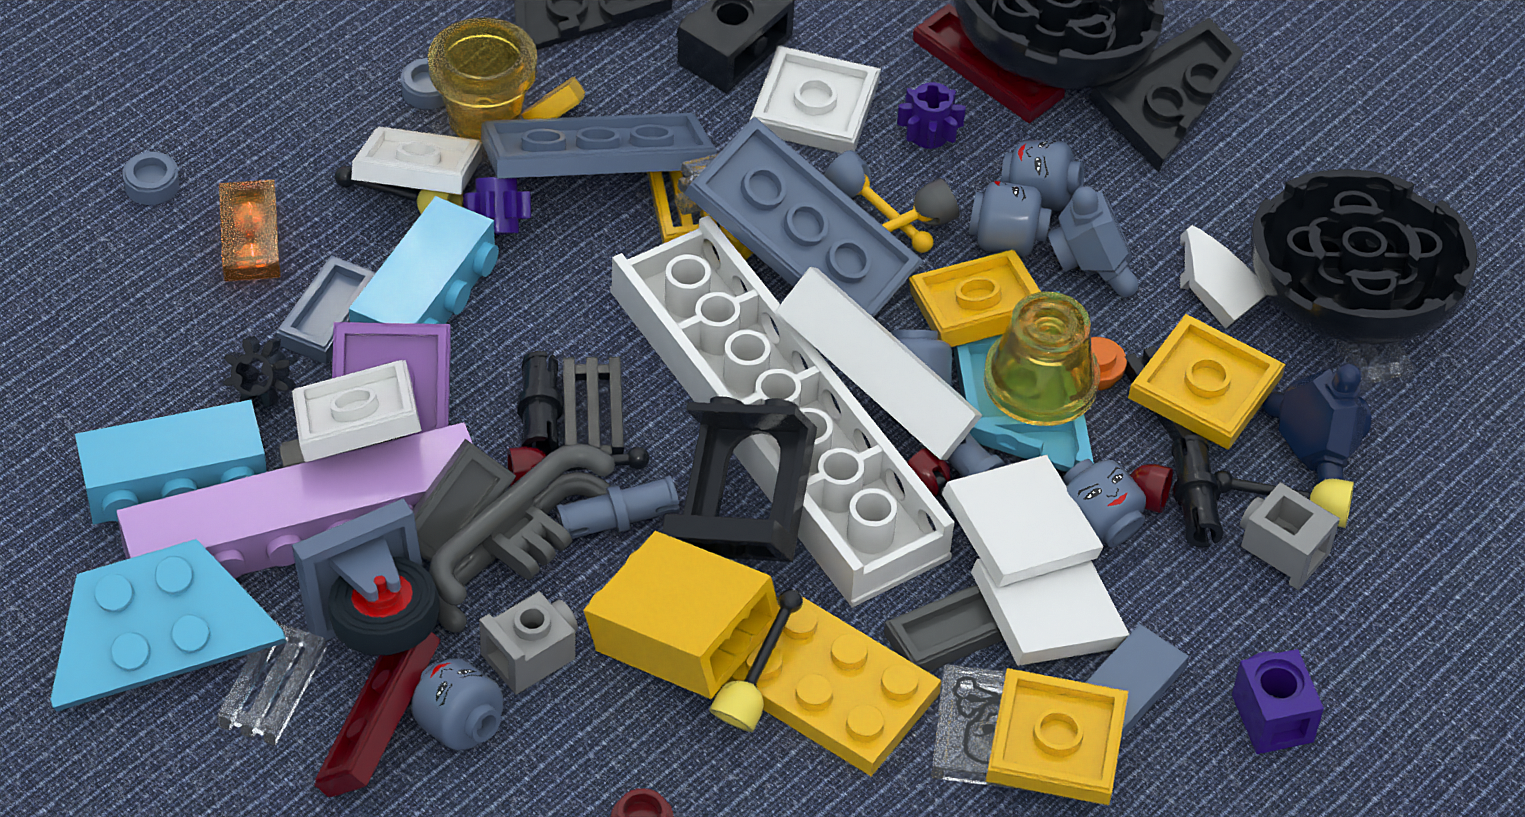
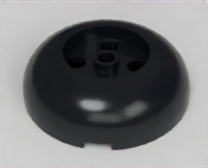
[954,0,1165,89]
[1250,169,1477,344]

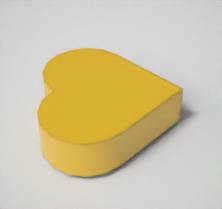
[521,76,585,119]

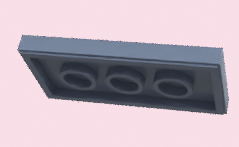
[481,113,717,179]
[684,116,923,318]

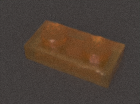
[219,179,281,281]

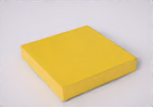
[908,250,1051,347]
[1128,314,1286,450]
[986,668,1128,805]

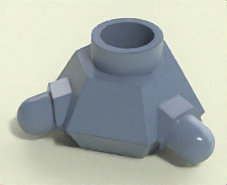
[1048,186,1138,297]

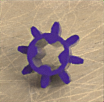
[897,82,966,149]
[463,177,532,235]

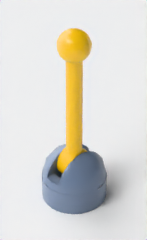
[824,150,934,253]

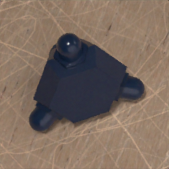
[1263,363,1372,484]

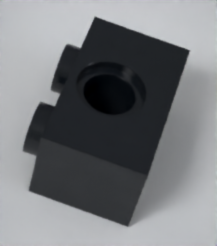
[676,0,795,94]

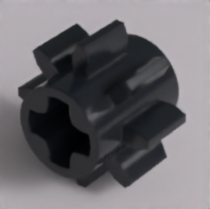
[223,335,298,408]

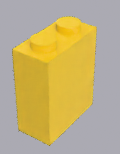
[583,531,780,699]

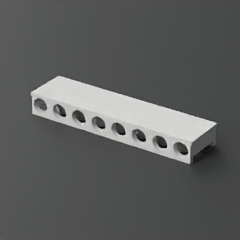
[610,215,954,608]

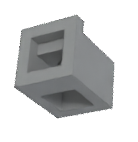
[1240,482,1340,590]
[479,591,578,695]

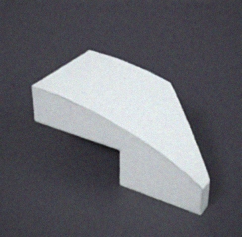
[1180,225,1267,329]

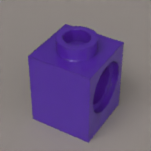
[1232,649,1324,755]

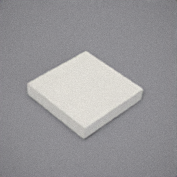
[750,46,881,154]
[351,126,483,195]
[292,360,422,463]
[942,455,1104,587]
[971,559,1130,666]

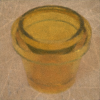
[428,17,538,142]
[983,291,1100,426]

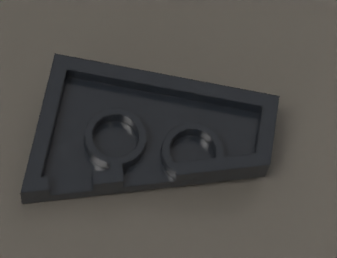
[514,0,672,56]
[1089,17,1244,172]

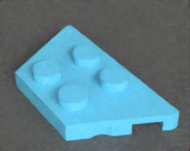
[954,291,1094,472]
[51,539,287,711]

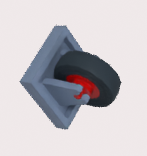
[292,498,440,655]

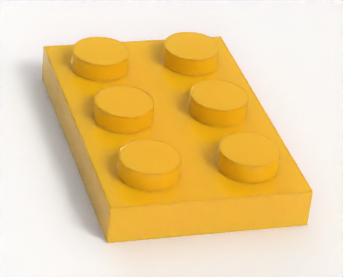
[724,597,942,777]

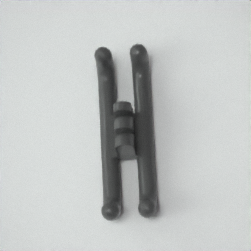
[429,444,615,633]

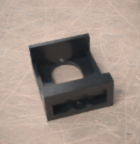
[662,396,817,562]

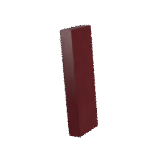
[912,4,1065,124]
[314,632,441,798]

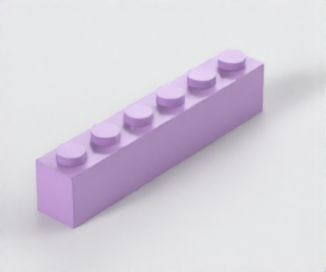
[116,422,473,579]

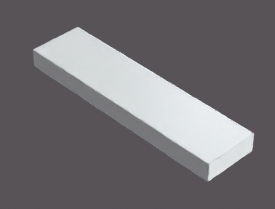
[775,267,983,460]

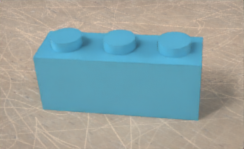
[349,196,499,324]
[75,400,267,525]

